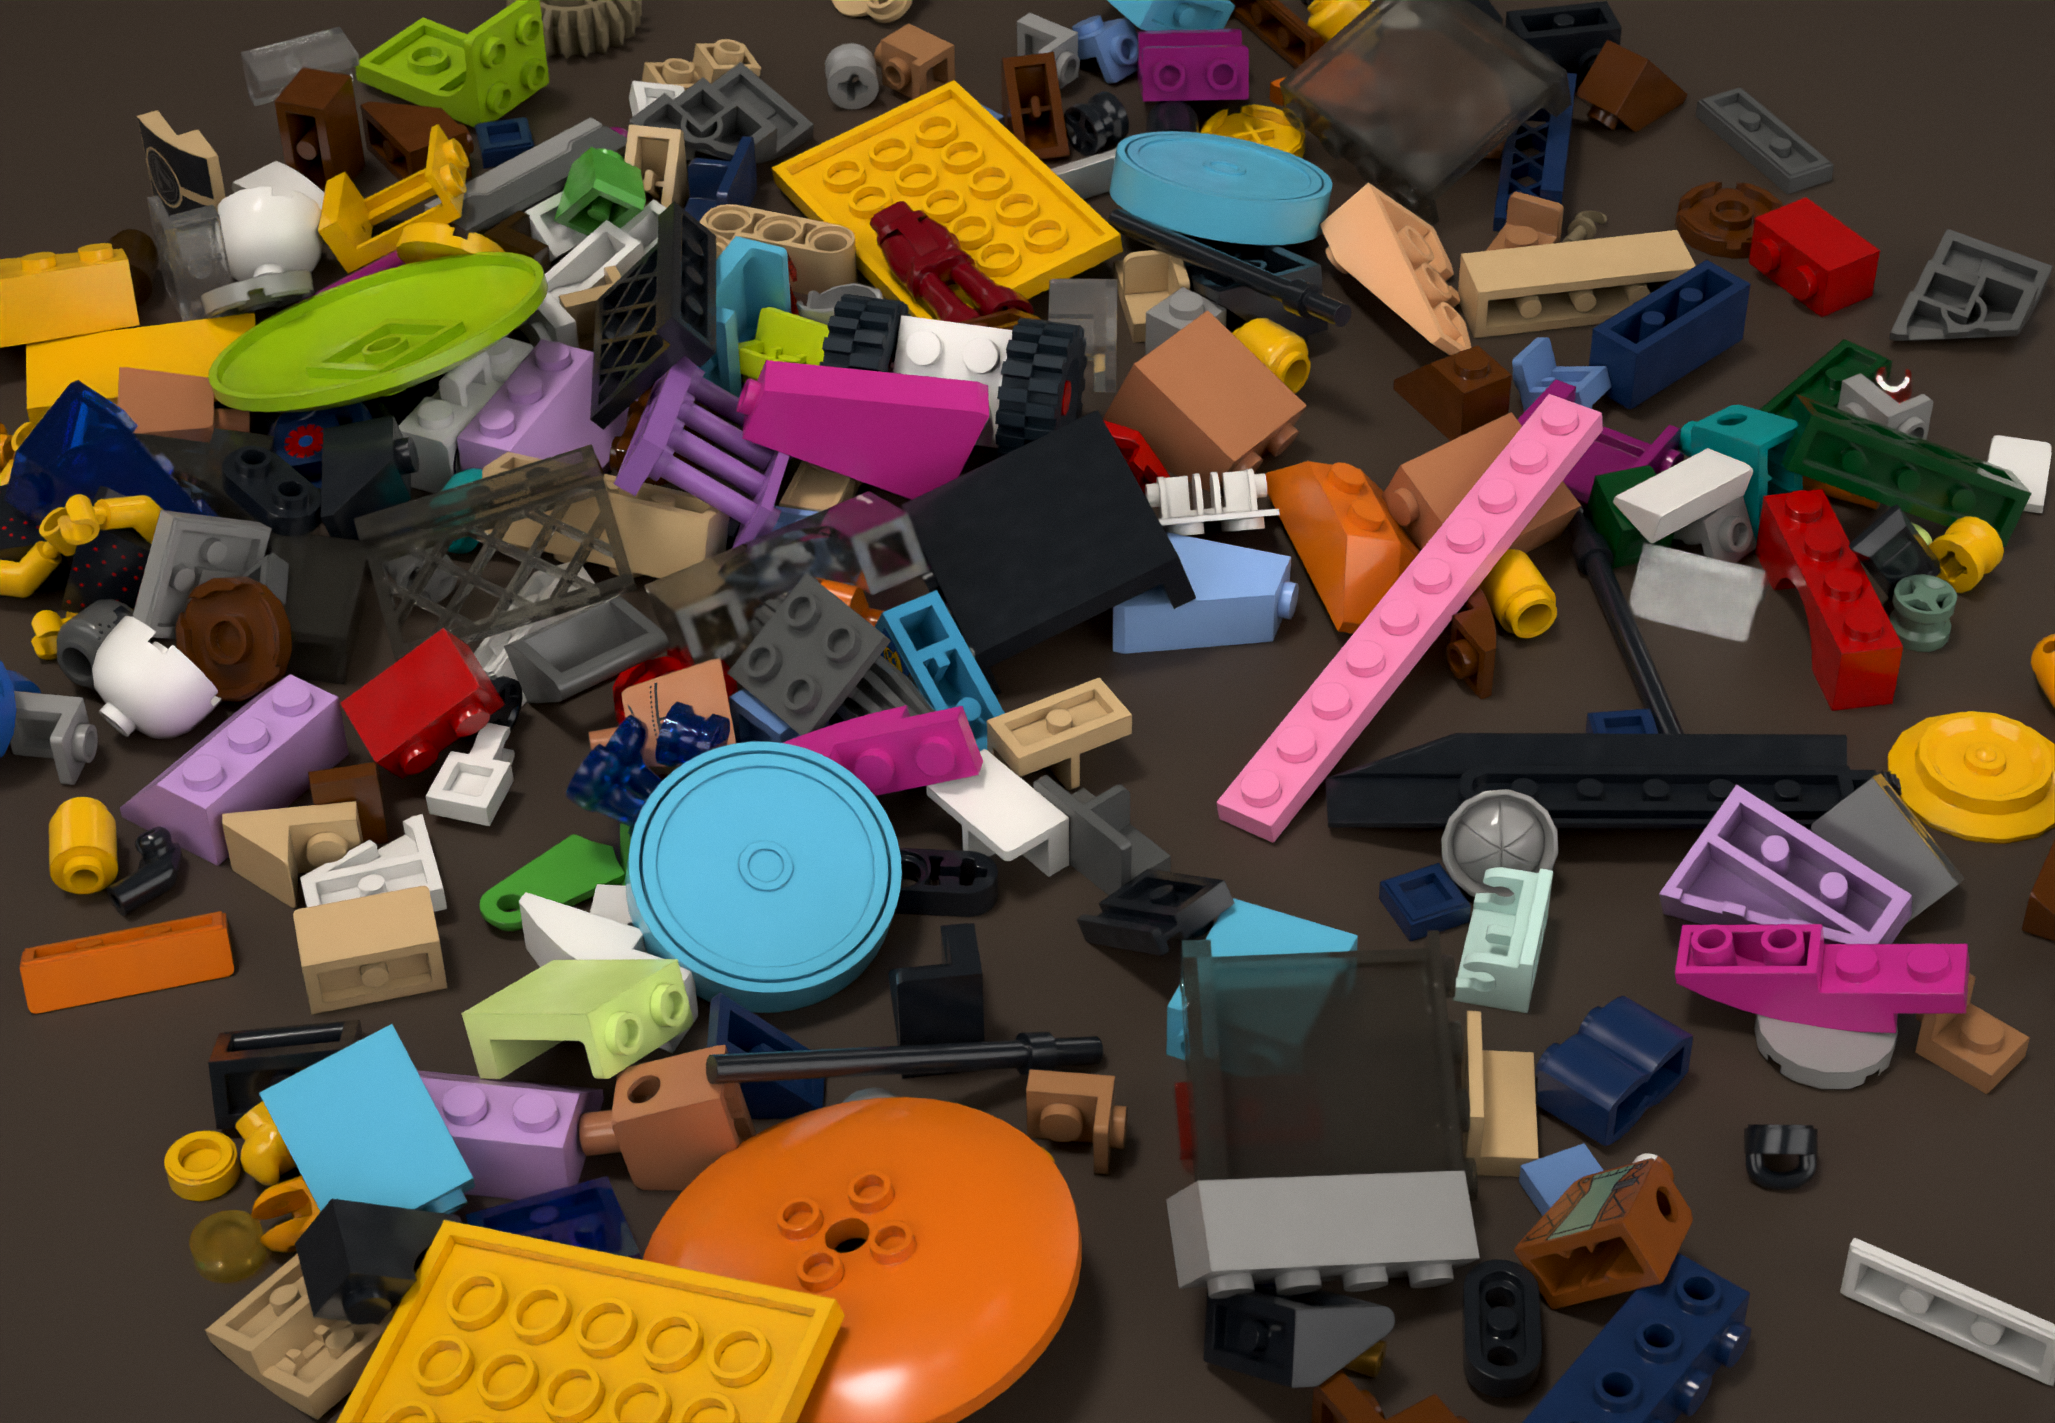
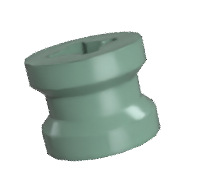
[1889,574,1957,652]

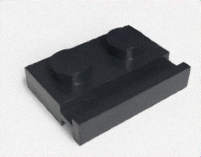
[1076,869,1235,956]

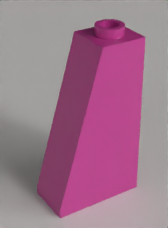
[736,360,989,500]

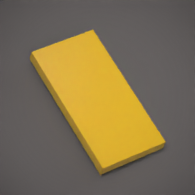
[26,312,257,426]

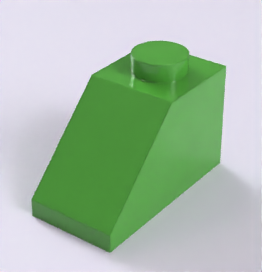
[554,147,646,236]

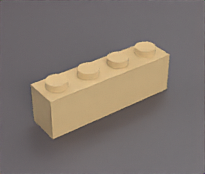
[1458,230,1696,338]
[477,452,729,591]

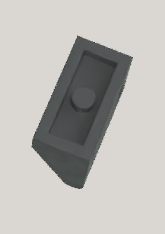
[504,596,670,703]

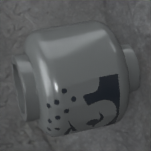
[57,599,151,691]

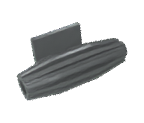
[728,573,935,735]

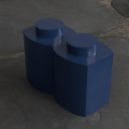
[1535,996,1693,1146]

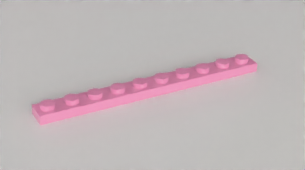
[1216,394,1603,843]

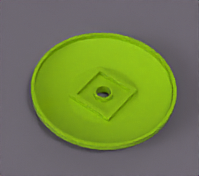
[208,252,548,412]

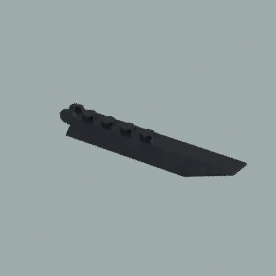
[1325,733,1902,830]

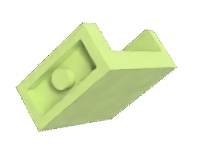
[462,959,693,1079]

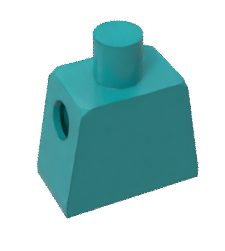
[1679,404,1803,543]

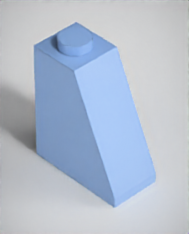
[1113,532,1299,654]

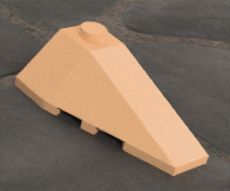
[1319,183,1472,356]

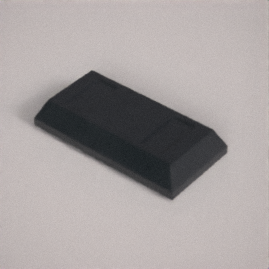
[1849,504,1941,601]

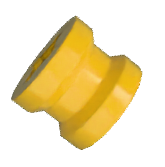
[1929,516,2004,593]

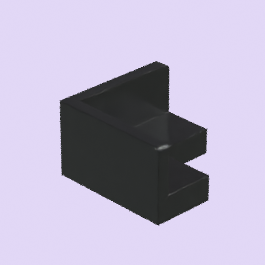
[888,923,984,1079]

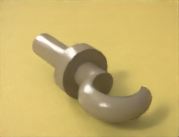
[1562,210,1607,242]

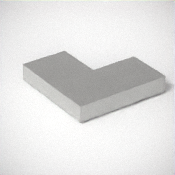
[133,510,272,639]

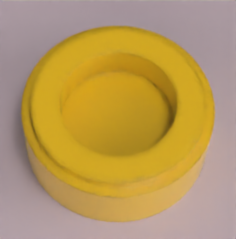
[164,1130,241,1201]

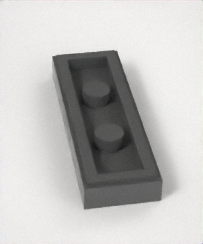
[1696,87,1834,195]

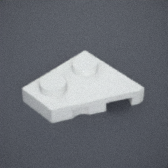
[300,814,447,912]

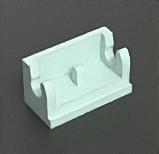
[1453,867,1553,1014]

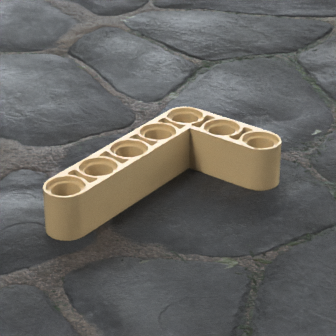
[638,204,857,400]

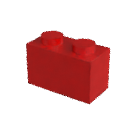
[1749,197,1880,317]
[340,628,505,779]

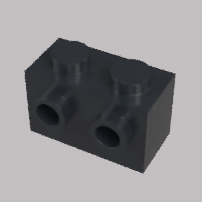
[1502,1,1622,93]

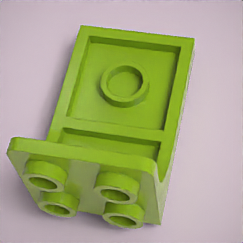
[355,0,549,127]

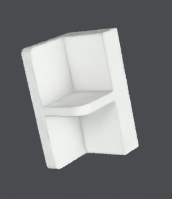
[926,749,1069,877]

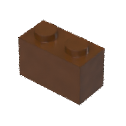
[274,67,365,193]

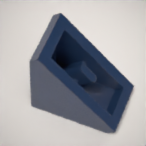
[707,992,824,1119]

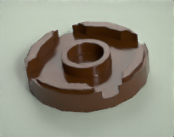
[1675,181,1783,259]
[175,576,292,701]

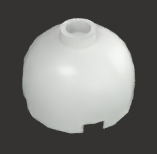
[213,186,323,281]
[92,616,221,739]

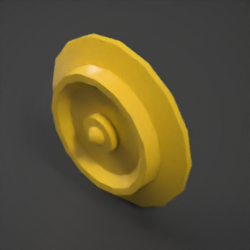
[1887,711,2055,844]

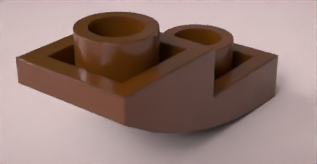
[1444,586,1496,699]

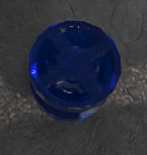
[655,702,730,767]

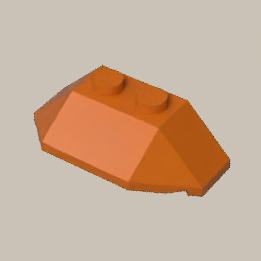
[1265,461,1421,634]

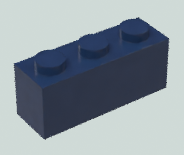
[1589,260,1751,410]

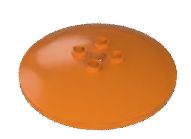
[642,1097,1082,1423]

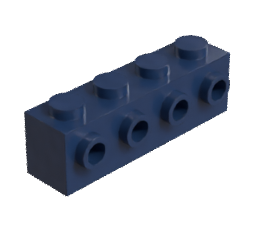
[1522,1253,1751,1423]

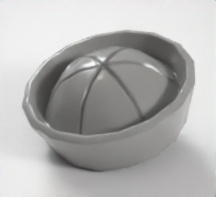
[1441,789,1559,897]

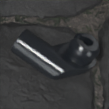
[107,826,182,916]

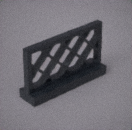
[590,201,716,430]

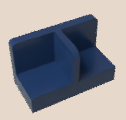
[684,136,757,221]

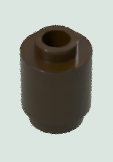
[106,229,159,307]

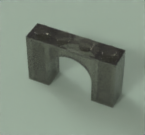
[644,491,929,666]

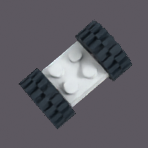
[819,294,1087,458]

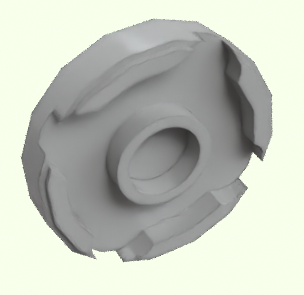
[200,270,314,318]
[1754,1014,1898,1089]

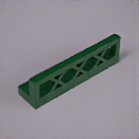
[1781,394,2032,547]

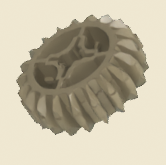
[506,0,642,59]

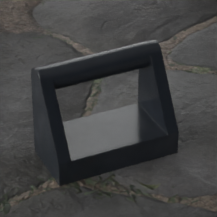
[208,1019,362,1130]
[1203,1284,1395,1388]

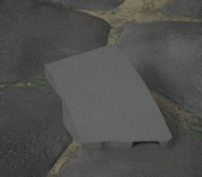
[629,62,814,164]
[1889,229,2053,341]

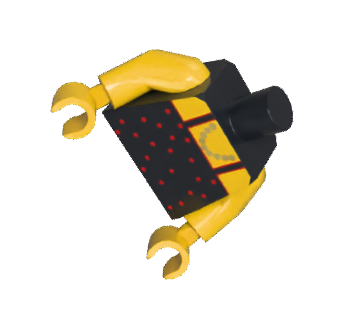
[0,422,77,598]
[31,485,163,660]

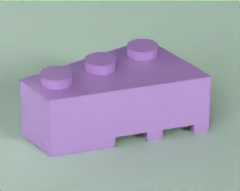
[1659,784,1912,944]

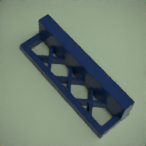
[1493,72,1577,232]

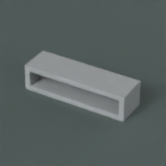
[1166,1171,1480,1299]

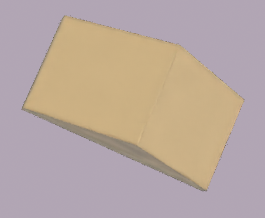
[624,125,689,208]

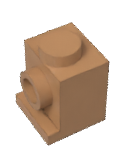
[874,23,955,99]

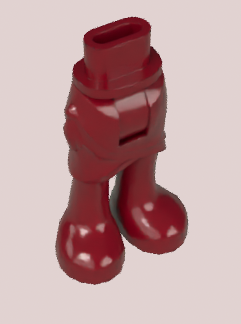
[870,201,1034,323]

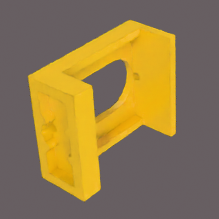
[318,124,469,274]

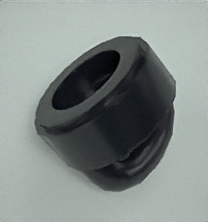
[1744,1124,1818,1190]

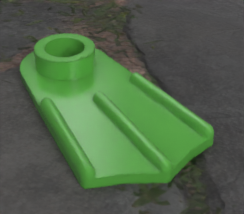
[480,834,625,931]

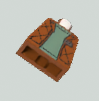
[1513,1153,1693,1310]

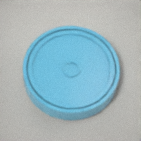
[1109,131,1333,245]
[625,741,902,1013]

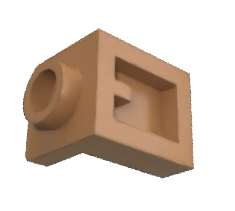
[1486,192,1563,251]
[1915,973,2030,1094]
[1026,1069,1128,1174]

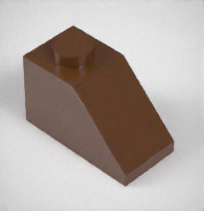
[1575,40,1688,132]
[360,101,474,181]
[1393,345,1512,441]

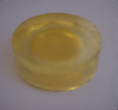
[189,1210,267,1283]

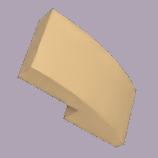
[642,39,761,91]

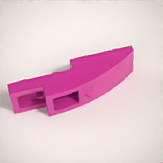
[783,705,983,796]
[1675,924,1970,1033]

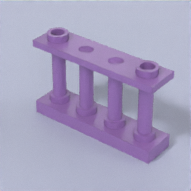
[614,356,793,557]

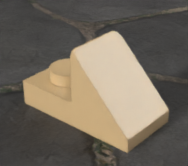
[222,801,364,908]

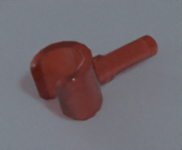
[1876,366,1913,403]

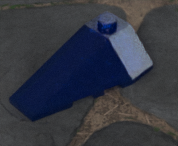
[4,380,219,525]

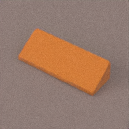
[20,911,234,1014]

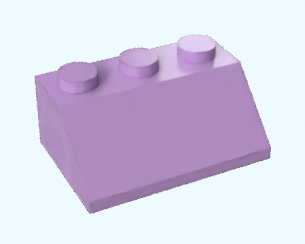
[457,339,638,474]
[120,674,349,866]
[417,1070,604,1205]

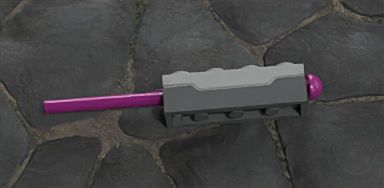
[287,117,628,308]

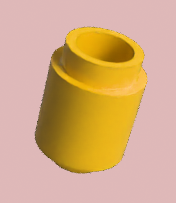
[1479,549,1557,638]
[49,797,118,894]

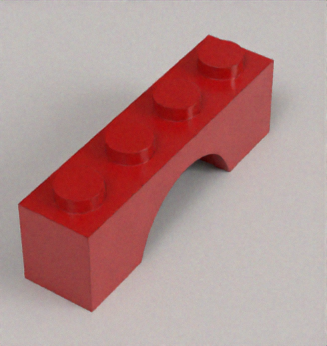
[1755,489,1903,711]

